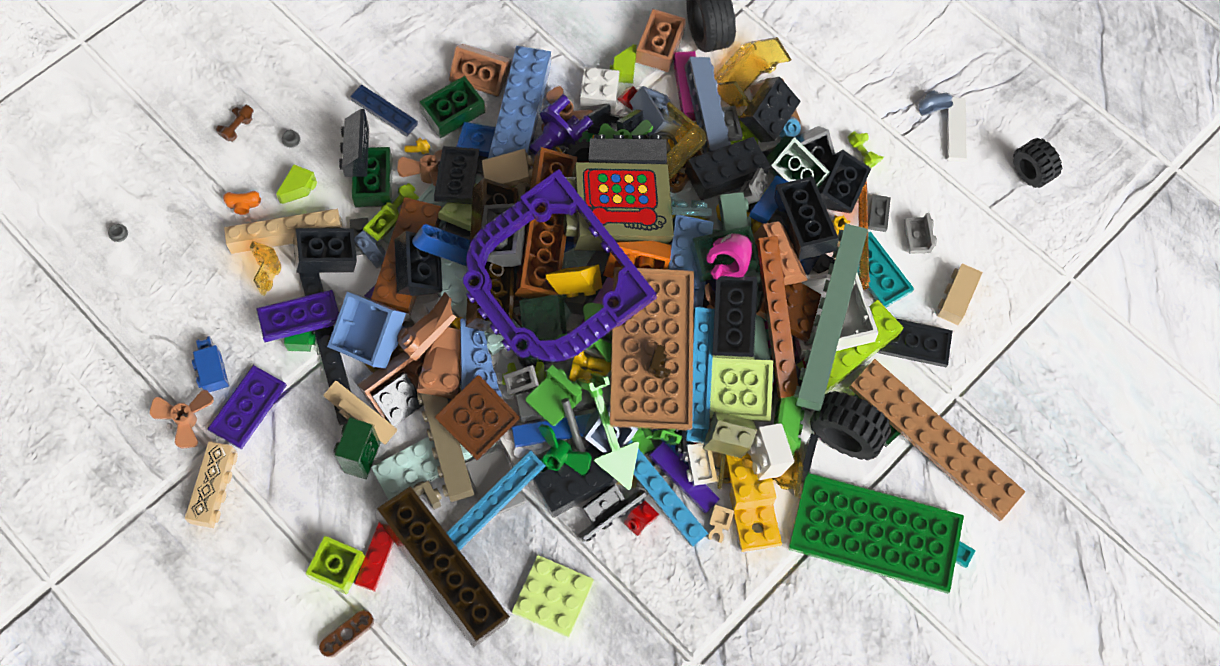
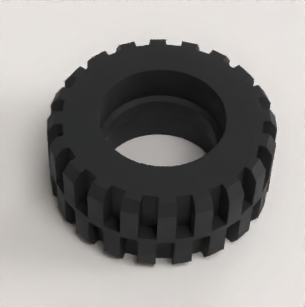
[810,391,891,460]

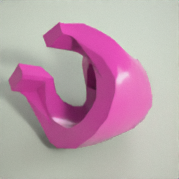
[707,234,752,279]

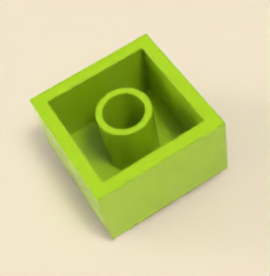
[305,536,365,595]

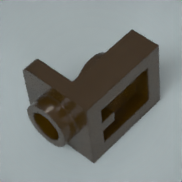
[648,345,671,379]

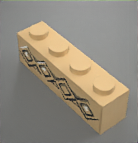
[185,442,238,528]

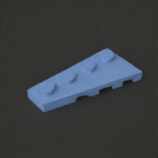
[460,319,502,397]

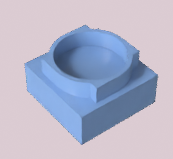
[327,292,406,369]

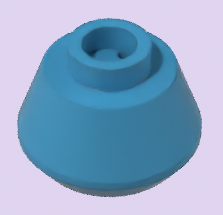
[779,116,801,138]

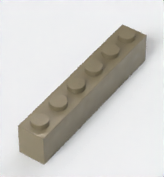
[417,393,474,502]

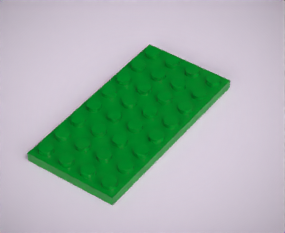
[788,473,964,594]

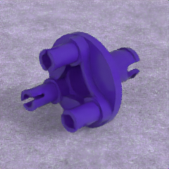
[529,94,593,156]

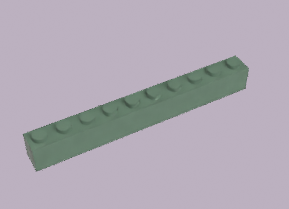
[718,192,775,383]
[794,223,868,411]

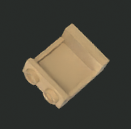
[482,149,534,187]

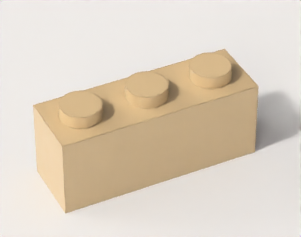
[937,263,983,325]

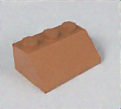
[449,44,512,96]
[752,222,808,285]

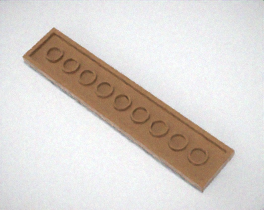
[849,359,1026,522]

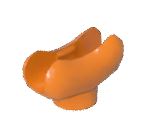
[223,191,261,215]

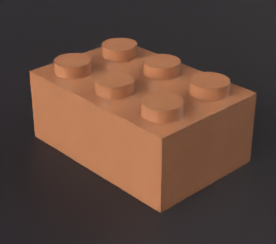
[636,9,686,72]

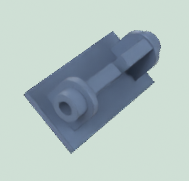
[354,230,386,269]

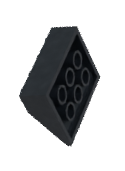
[589,135,667,164]

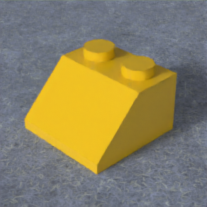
[546,265,603,297]

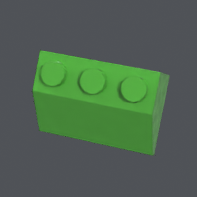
[773,396,805,456]

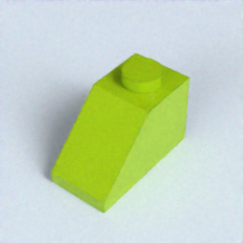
[610,44,637,84]
[276,164,317,204]
[363,205,399,241]

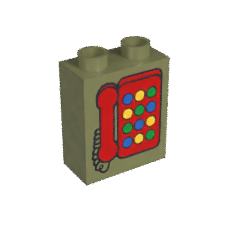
[563,162,674,251]

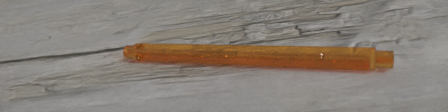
[858,180,870,290]

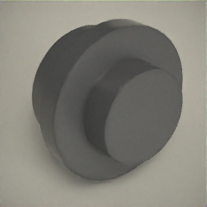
[282,130,300,148]
[108,224,128,242]

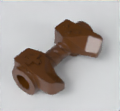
[216,104,254,142]

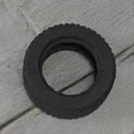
[686,0,736,53]

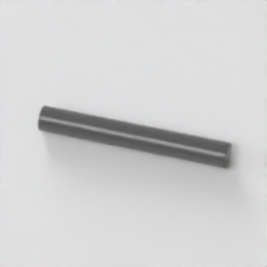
[561,398,585,452]

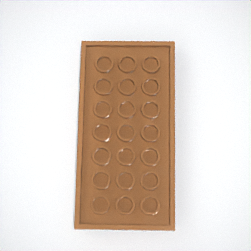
[609,267,694,430]

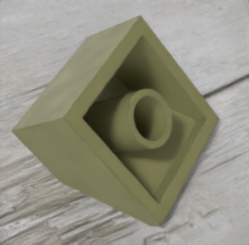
[702,411,757,458]

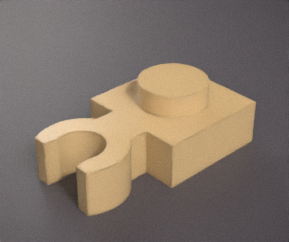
[708,505,734,543]

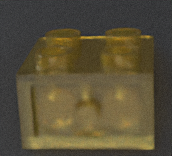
[249,241,282,296]

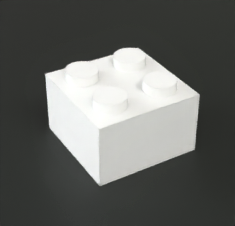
[580,67,619,112]
[748,423,794,480]

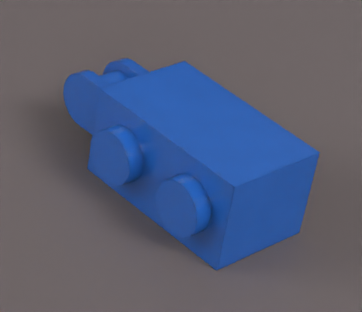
[192,336,230,393]

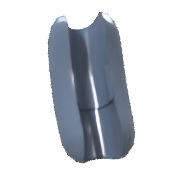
[919,90,953,115]

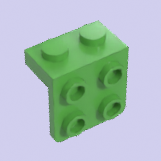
[526,365,582,426]

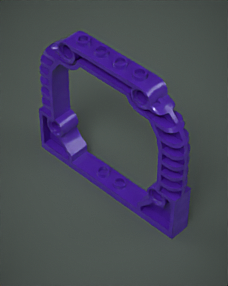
[463,169,657,362]

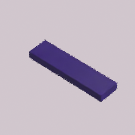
[649,442,720,514]

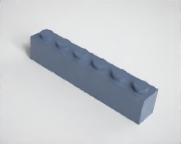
[684,57,731,154]

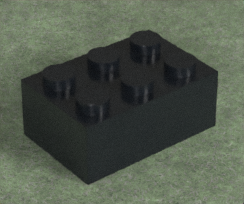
[739,76,801,143]
[293,228,357,273]

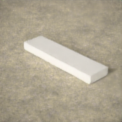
[947,97,967,162]

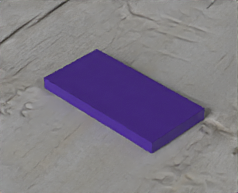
[256,290,339,343]
[207,365,287,450]

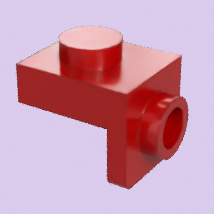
[624,500,660,536]

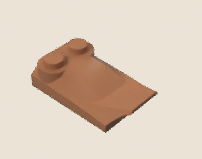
[397,292,456,361]
[417,327,461,399]

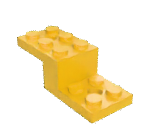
[725,452,782,552]

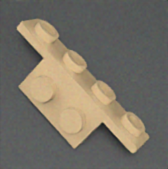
[324,381,397,445]

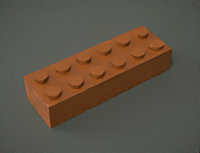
[371,197,441,316]

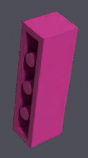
[673,51,696,122]

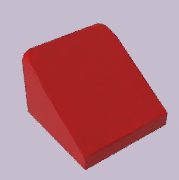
[617,86,638,111]

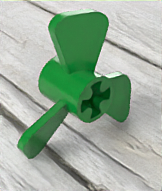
[539,424,591,475]

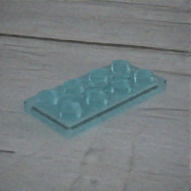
[671,199,712,216]

